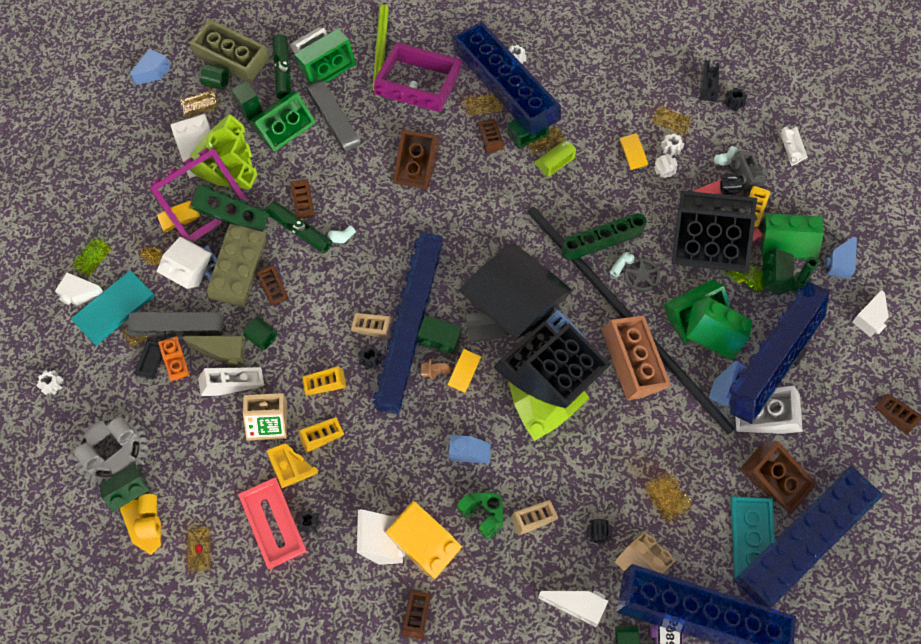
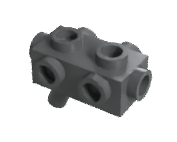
[730,151,768,193]

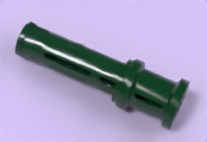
[790,257,819,295]

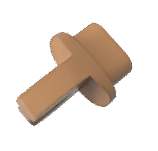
[421,359,452,379]

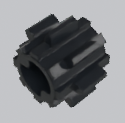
[724,88,747,111]
[720,174,742,196]
[358,345,382,370]
[295,509,322,536]
[587,519,612,543]

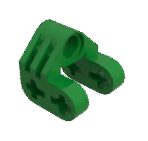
[457,493,503,540]

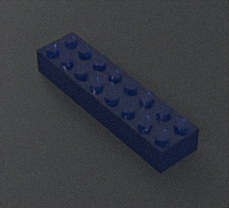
[453,21,561,136]
[729,282,830,424]
[734,465,884,612]
[616,564,796,644]

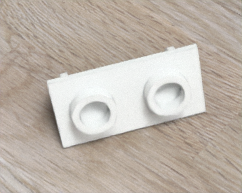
[781,127,808,166]

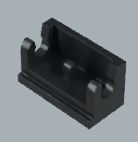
[699,60,720,102]

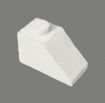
[55,273,103,305]
[852,290,889,337]

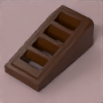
[478,118,504,153]
[290,179,315,219]
[256,265,289,306]
[874,394,921,435]
[402,590,431,639]

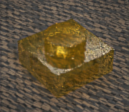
[139,246,163,266]

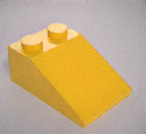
[385,501,462,579]

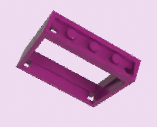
[374,42,462,112]
[149,147,250,242]

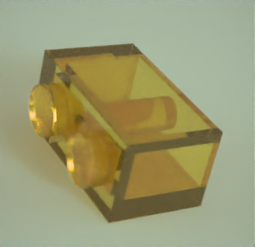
[645,472,692,524]

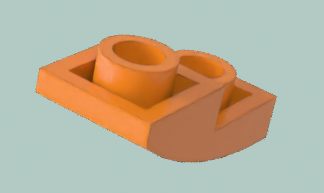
[158,336,190,381]

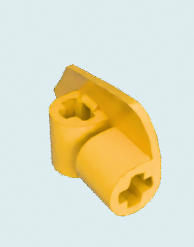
[120,494,161,555]

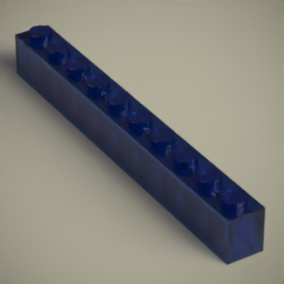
[372,232,443,415]

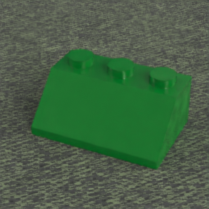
[294,29,356,85]
[249,92,316,152]
[761,213,824,260]
[663,280,731,343]
[686,297,753,360]

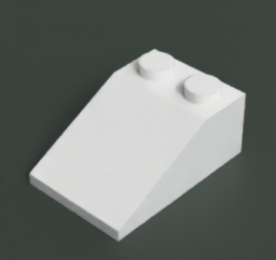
[171,114,211,178]
[735,386,803,434]
[357,509,405,565]

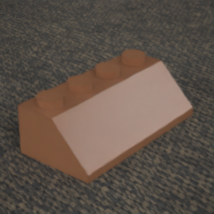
[601,316,671,400]

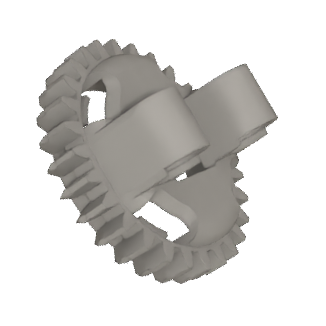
[73,413,149,484]

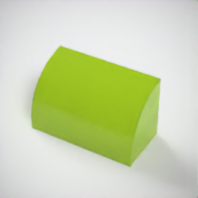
[534,141,576,177]

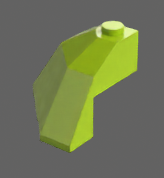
[189,114,257,189]
[508,381,589,441]

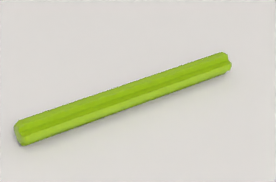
[372,4,389,90]

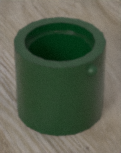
[200,63,229,90]
[243,317,278,350]

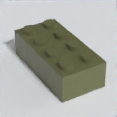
[190,19,270,84]
[207,223,266,308]

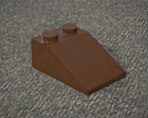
[393,130,441,189]
[740,440,816,514]

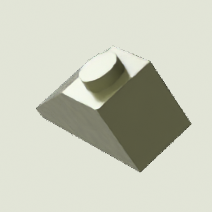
[184,336,246,367]

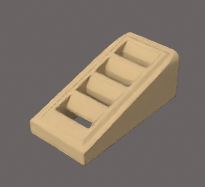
[351,313,394,339]
[511,500,558,536]

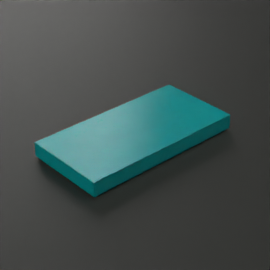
[71,270,155,345]
[730,496,778,582]

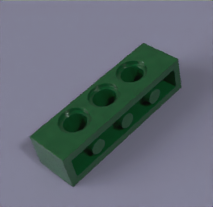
[189,184,269,232]

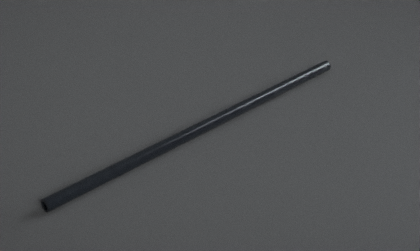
[528,207,736,435]

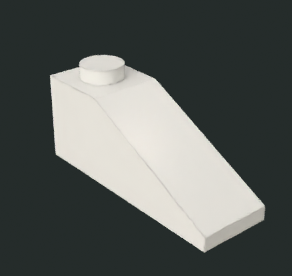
[198,367,264,396]
[538,591,608,627]

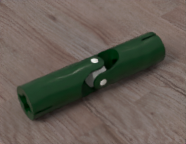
[272,34,292,99]
[266,201,332,254]

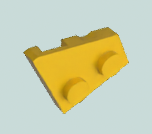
[267,443,318,488]

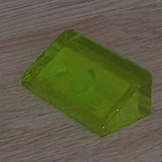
[71,238,111,277]

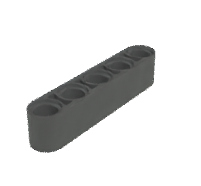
[306,80,361,153]
[127,312,223,337]

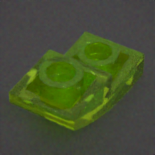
[725,264,763,293]

